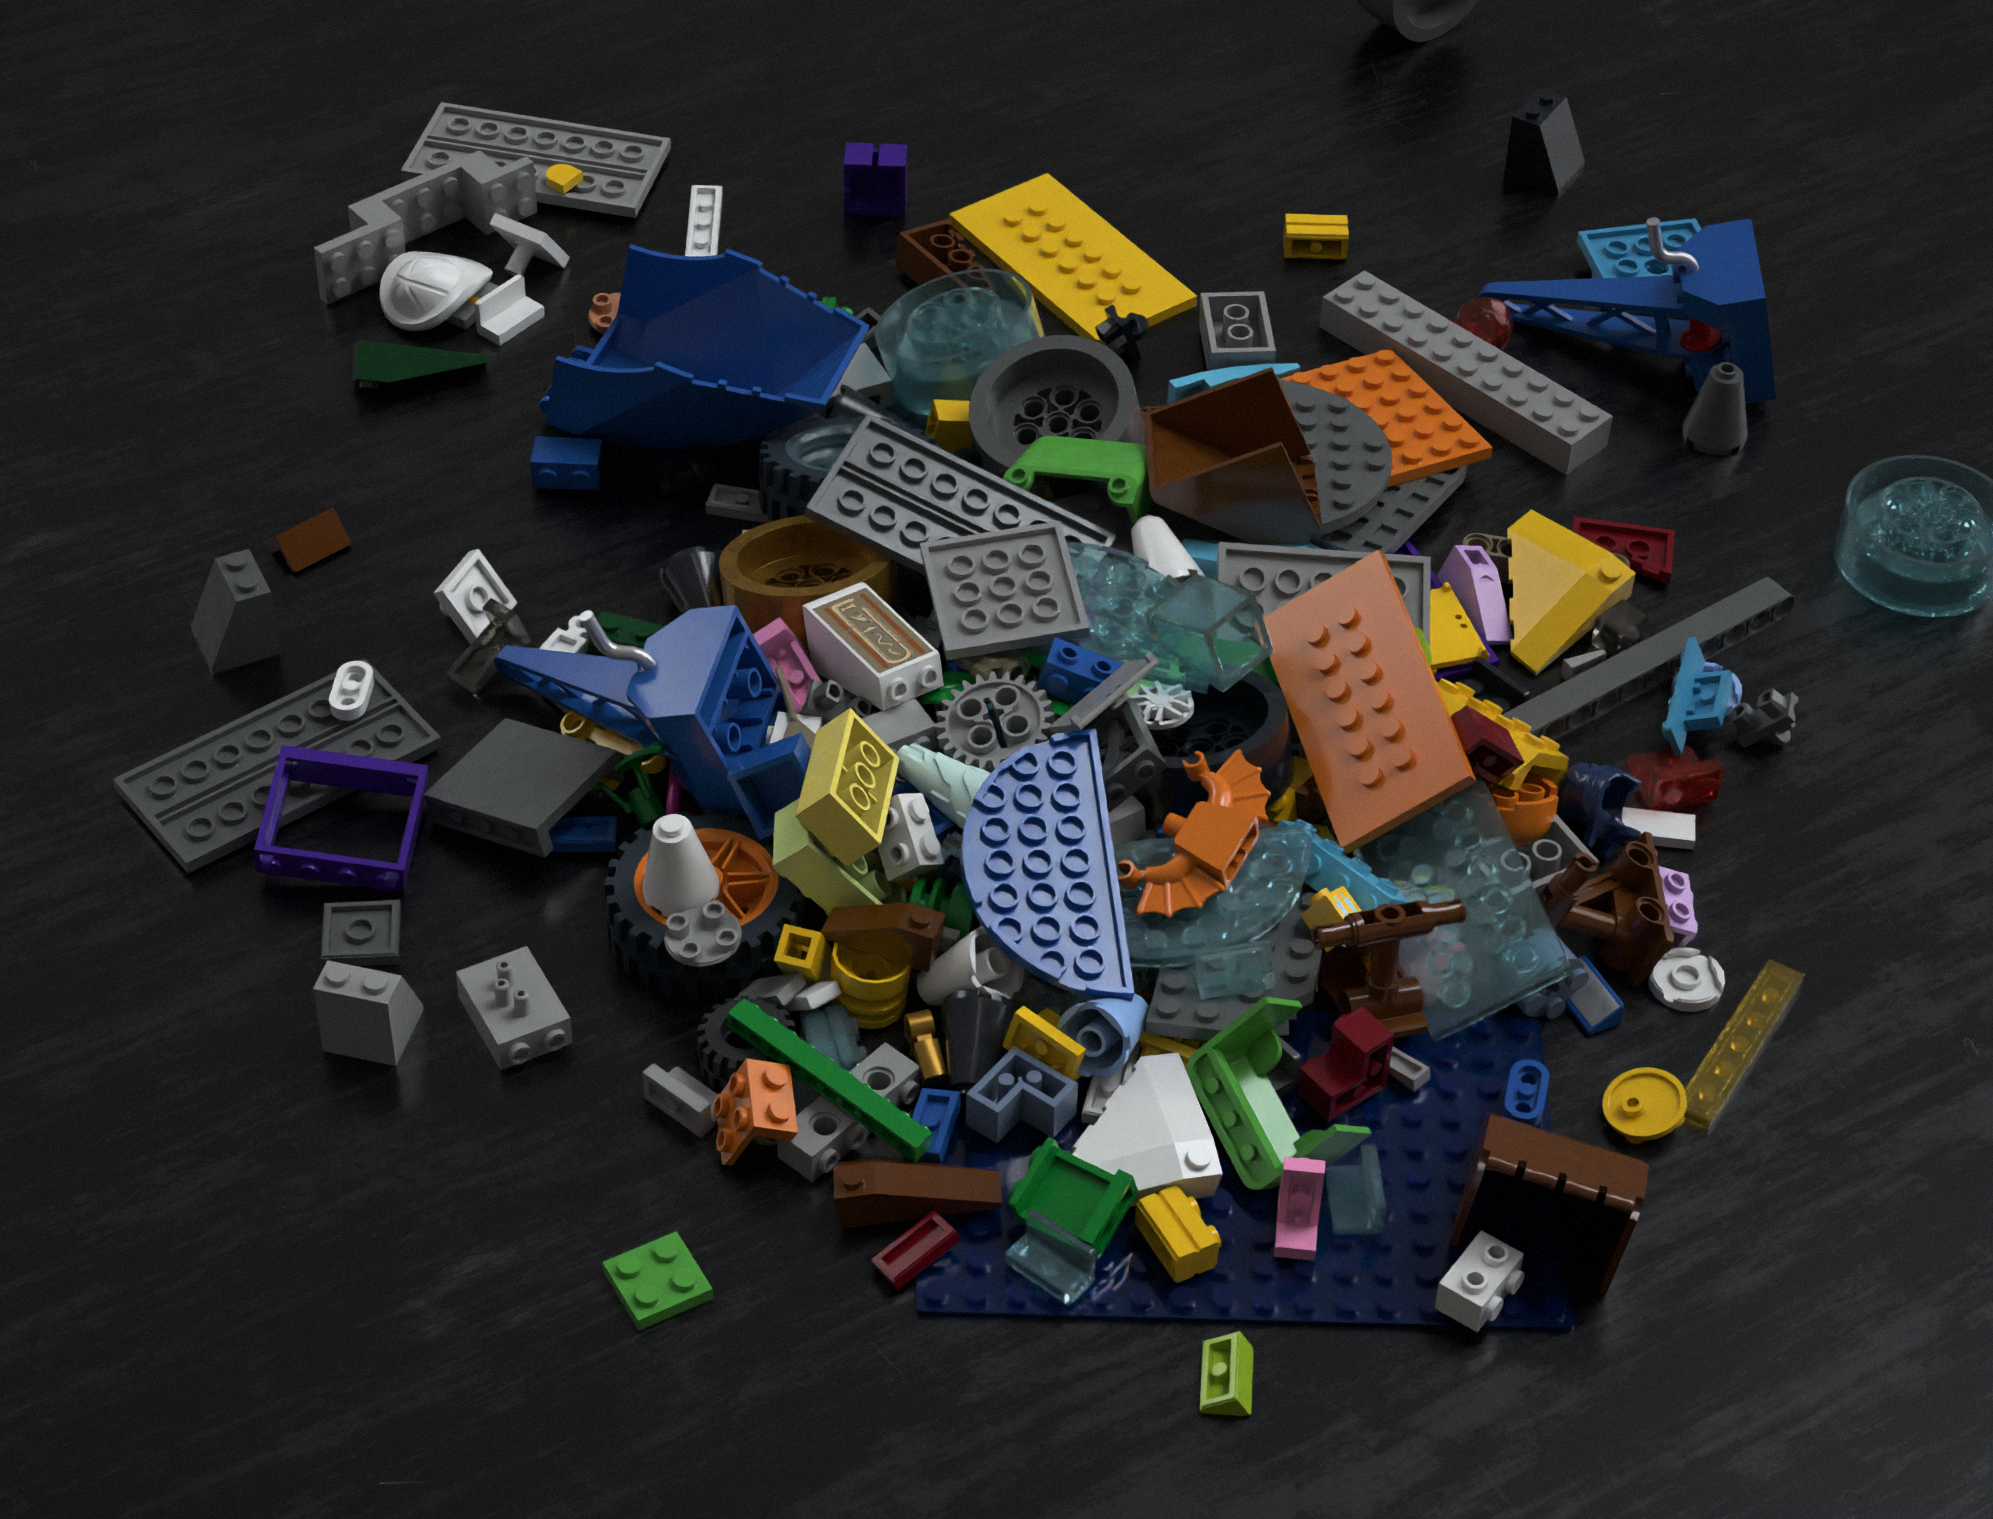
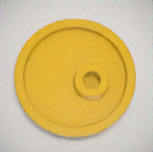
[1602,1067,1687,1144]

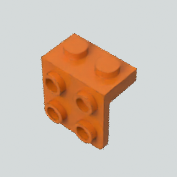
[713,1058,798,1166]

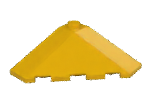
[1507,509,1636,676]

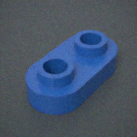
[1503,1059,1550,1126]

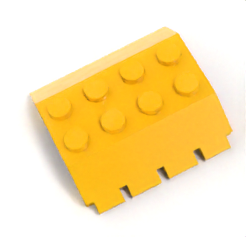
[1436,678,1569,791]

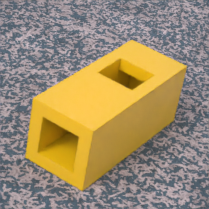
[774,924,833,982]

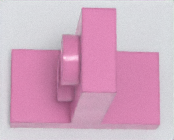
[753,617,823,715]
[1274,1157,1326,1261]

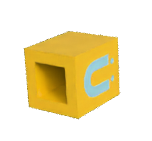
[1300,885,1362,952]

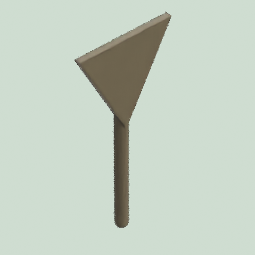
[775,666,816,751]

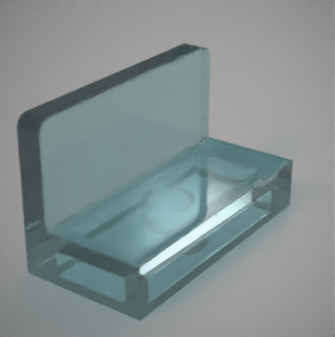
[1325,1145,1386,1234]
[1005,1209,1096,1306]

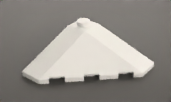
[1072,1052,1222,1206]

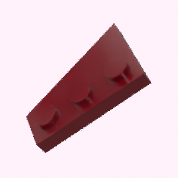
[1572,516,1675,584]

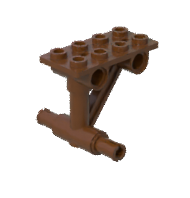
[1503,831,1674,988]
[1311,898,1466,1038]

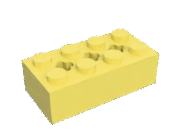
[795,708,900,867]

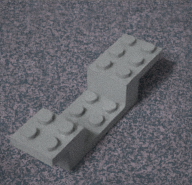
[314,150,537,305]

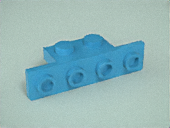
[1662,637,1733,756]

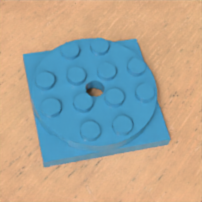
[1577,218,1701,319]

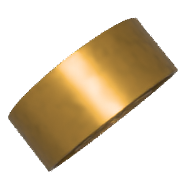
[719,515,901,659]

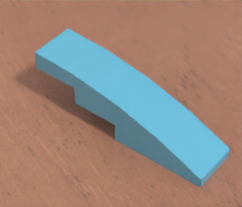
[1167,363,1301,404]

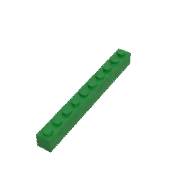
[727,998,932,1163]

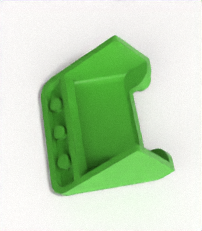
[1003,436,1153,526]

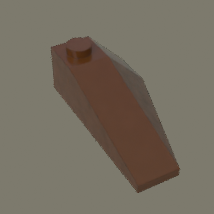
[834,1156,1003,1229]

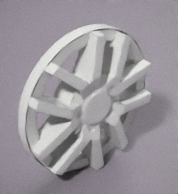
[1129,681,1194,730]

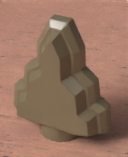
[954,650,1031,681]

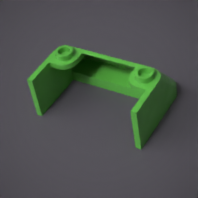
[1186,996,1372,1190]

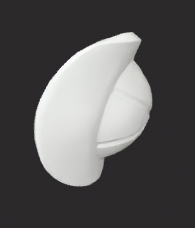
[379,251,493,332]

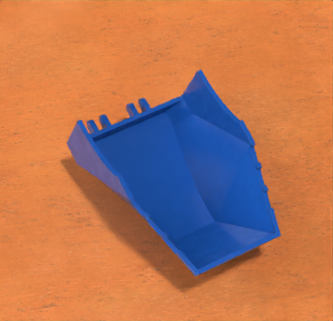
[538,244,870,450]

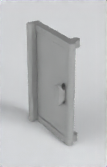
[1048,652,1160,735]

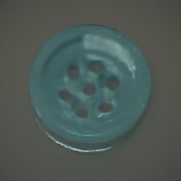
[875,269,1046,415]
[1834,455,1993,617]

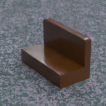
[265,507,351,573]

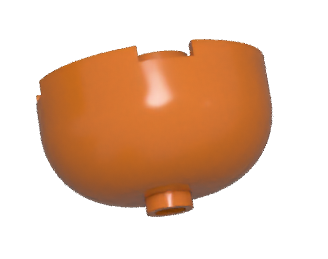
[1446,772,1558,847]

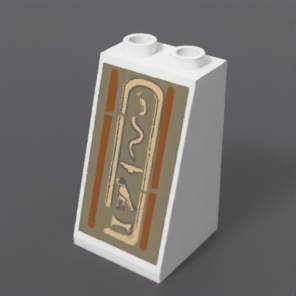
[802,582,944,711]

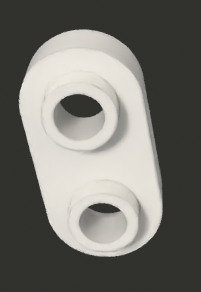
[329,661,374,721]

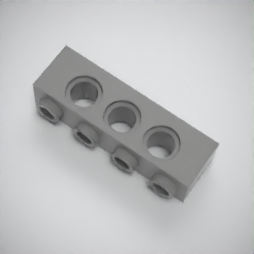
[777,1042,920,1182]

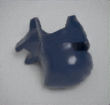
[1556,761,1643,858]

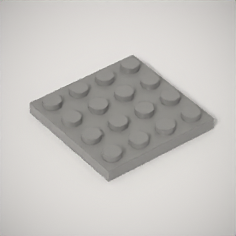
[920,521,1090,660]

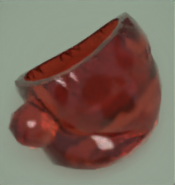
[1451,297,1514,351]

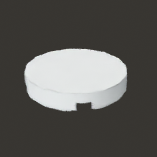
[1648,947,1725,1012]

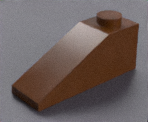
[821,903,946,972]

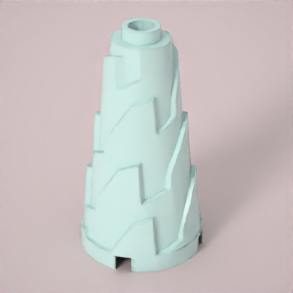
[896,743,991,829]

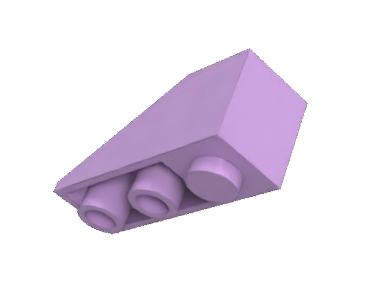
[1437,545,1513,645]

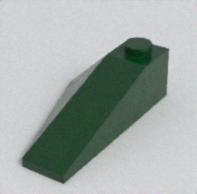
[352,340,490,390]

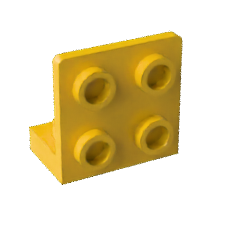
[1002,1005,1086,1081]

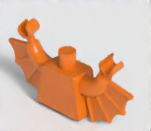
[1117,749,1271,918]

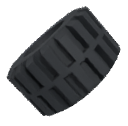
[697,995,795,1092]

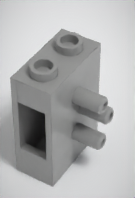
[456,946,573,1070]

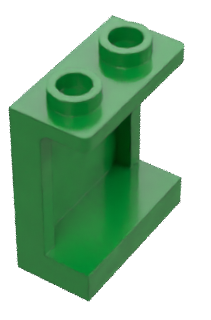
[1008,1137,1139,1260]

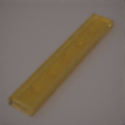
[1684,959,1804,1130]

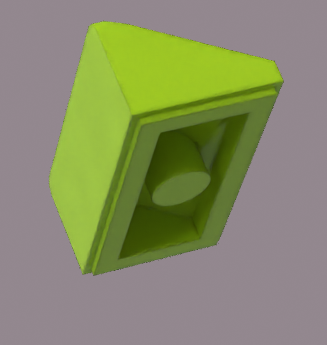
[1200,1331,1253,1416]

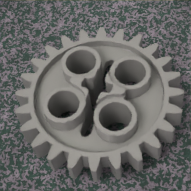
[935,671,1056,772]

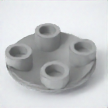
[664,901,742,967]

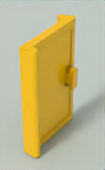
[1430,582,1490,675]

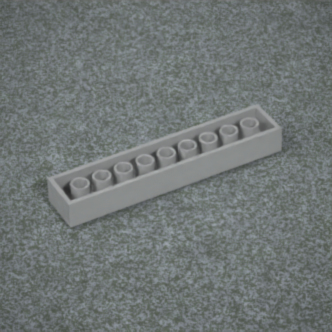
[1320,270,1613,475]

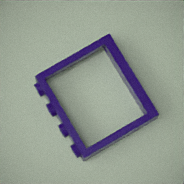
[254,745,428,892]

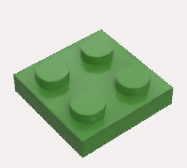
[603,1231,713,1330]

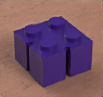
[844,142,907,217]

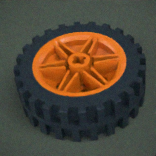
[604,809,809,1001]

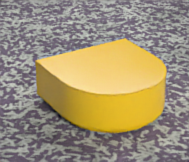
[546,164,583,194]

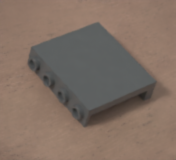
[423,718,625,858]

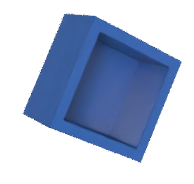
[726,732,811,840]

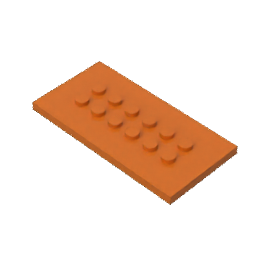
[1256,549,1477,854]

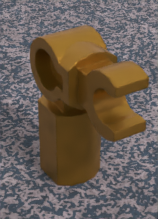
[904,1009,948,1086]

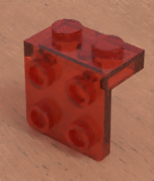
[1625,746,1724,811]

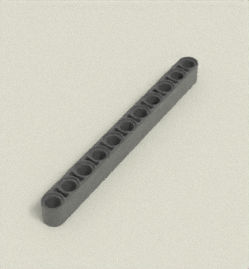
[1503,577,1796,741]

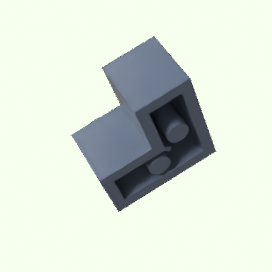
[965,1046,1078,1143]

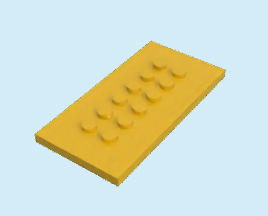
[949,173,1197,346]

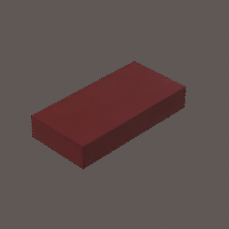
[871,1210,961,1291]

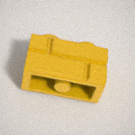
[1283,214,1349,260]
[1134,1185,1221,1283]

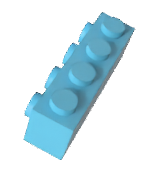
[1262,819,1411,911]

